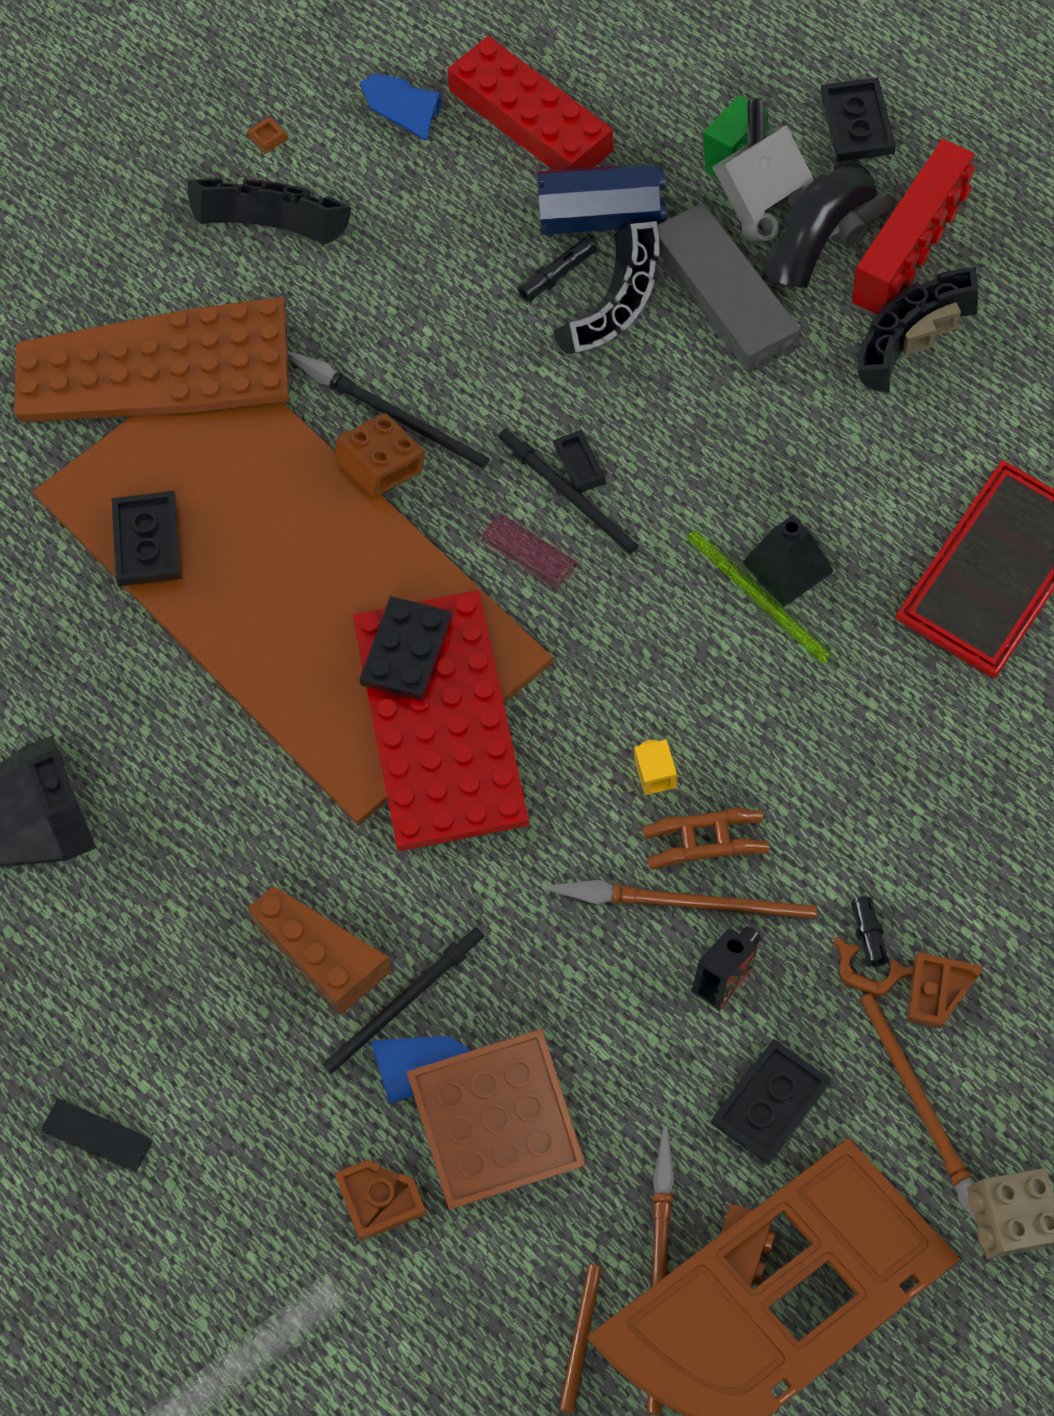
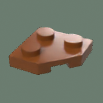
[334,1160,427,1242]

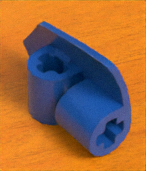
[360,74,442,141]
[371,1036,472,1104]

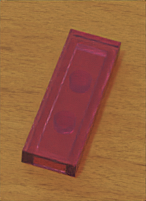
[481,513,577,589]

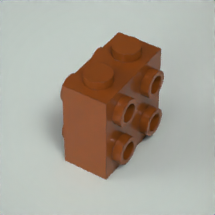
[334,413,426,498]

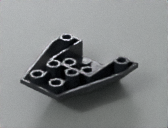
[0,735,96,867]

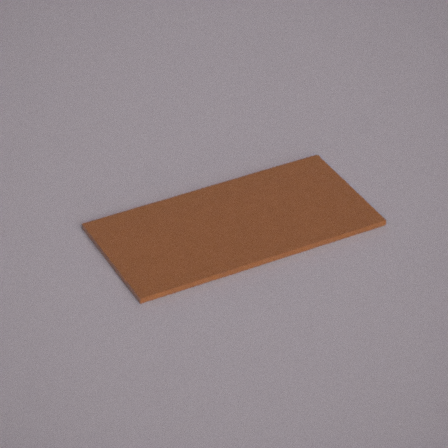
[32,402,553,826]

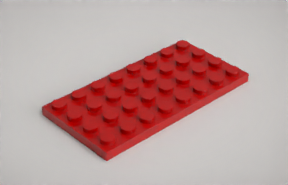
[352,590,529,852]

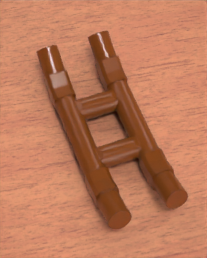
[642,808,769,870]

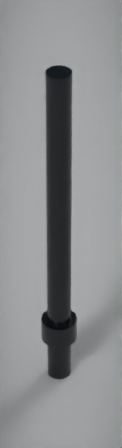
[498,429,638,555]
[322,927,484,1075]

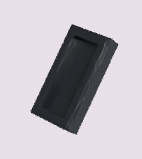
[553,430,606,493]

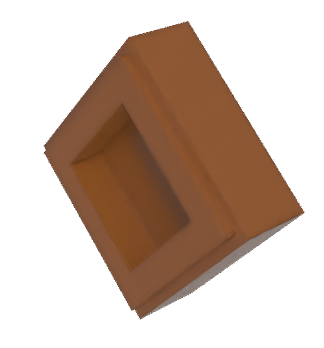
[247,116,288,154]

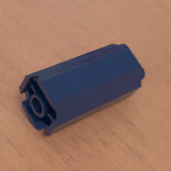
[537,163,667,235]

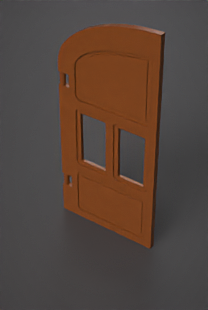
[587,1138,960,1416]

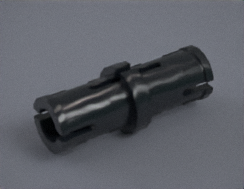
[851,896,889,968]

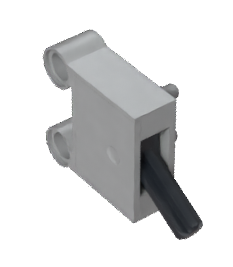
[712,99,814,242]

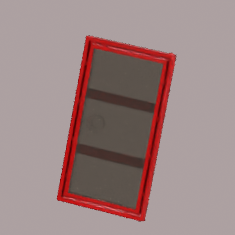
[895,459,1054,678]

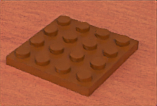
[407,1029,586,1210]

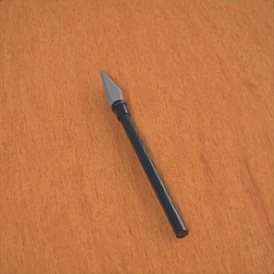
[288,351,489,469]

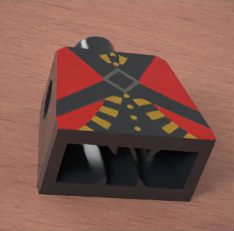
[691,927,761,1011]

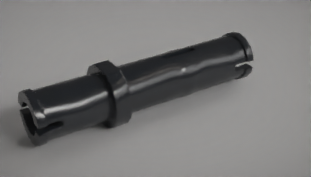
[518,236,597,303]

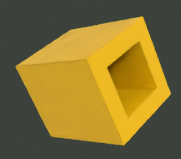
[634,739,677,795]

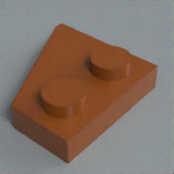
[906,952,983,1029]

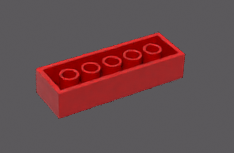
[447,36,613,170]
[852,139,976,314]

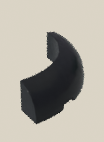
[762,162,876,288]
[188,178,351,245]
[553,221,659,354]
[858,267,978,392]

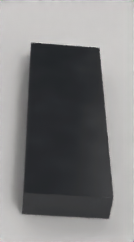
[41,1098,152,1173]

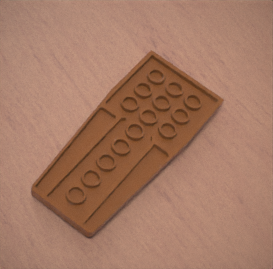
[14,297,290,422]

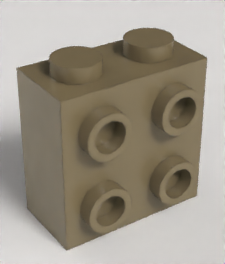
[967,1168,1054,1259]

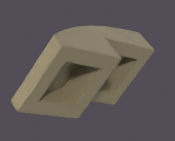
[903,302,961,355]

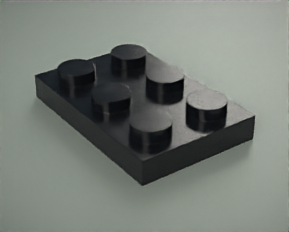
[820,77,896,162]
[111,491,182,586]
[359,596,453,701]
[711,1039,832,1165]

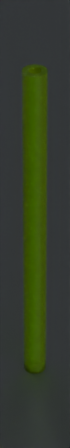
[688,530,831,664]

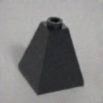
[743,515,833,608]

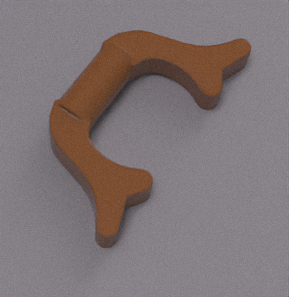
[834,937,913,997]

